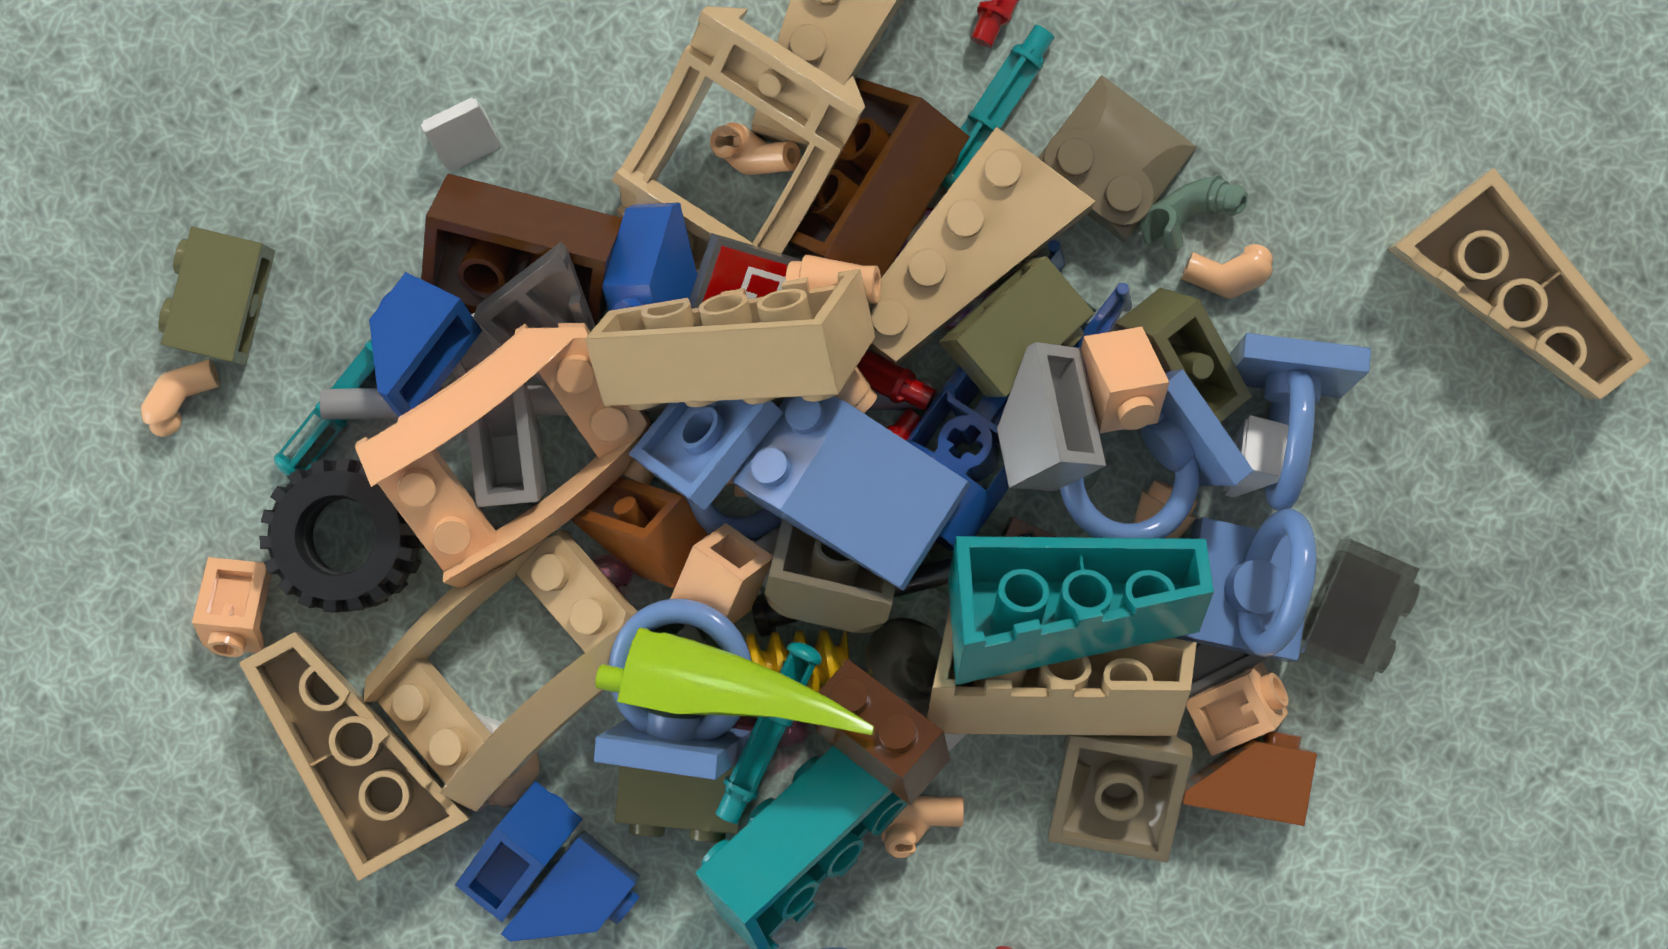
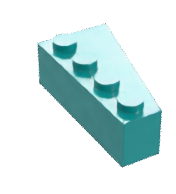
[948,536,1214,685]
[695,746,908,949]

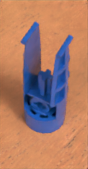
[906,240,1132,552]

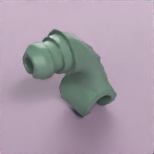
[1140,175,1248,252]

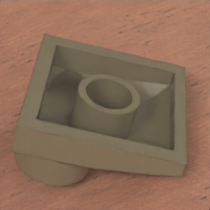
[1038,75,1197,242]
[765,519,895,633]
[1048,735,1193,862]

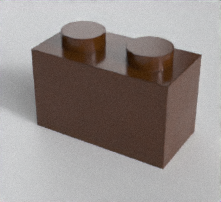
[814,659,951,806]

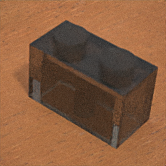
[1300,539,1420,682]

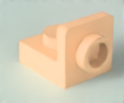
[192,557,272,657]
[1186,662,1289,756]

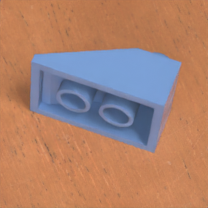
[732,396,971,591]

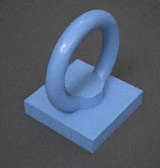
[1229,333,1371,511]
[1060,369,1254,538]
[629,399,784,540]
[1176,509,1317,663]
[594,599,751,780]

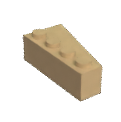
[752,0,904,151]
[868,127,1096,367]
[1387,168,1651,400]
[585,268,875,410]
[927,608,1196,736]
[239,632,472,881]

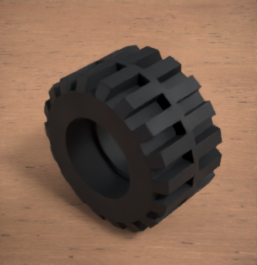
[259,458,425,613]

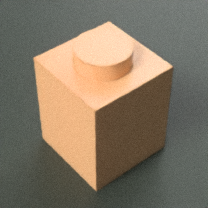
[1081,327,1169,434]
[670,523,773,624]

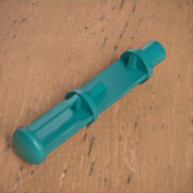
[940,25,1055,189]
[274,339,375,476]
[715,642,822,824]

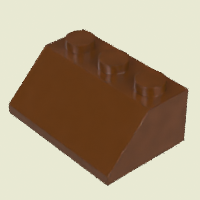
[788,77,970,278]
[421,173,623,326]

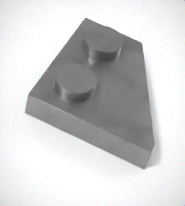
[473,242,595,385]

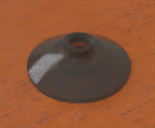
[866,618,943,718]

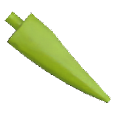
[595,627,874,735]

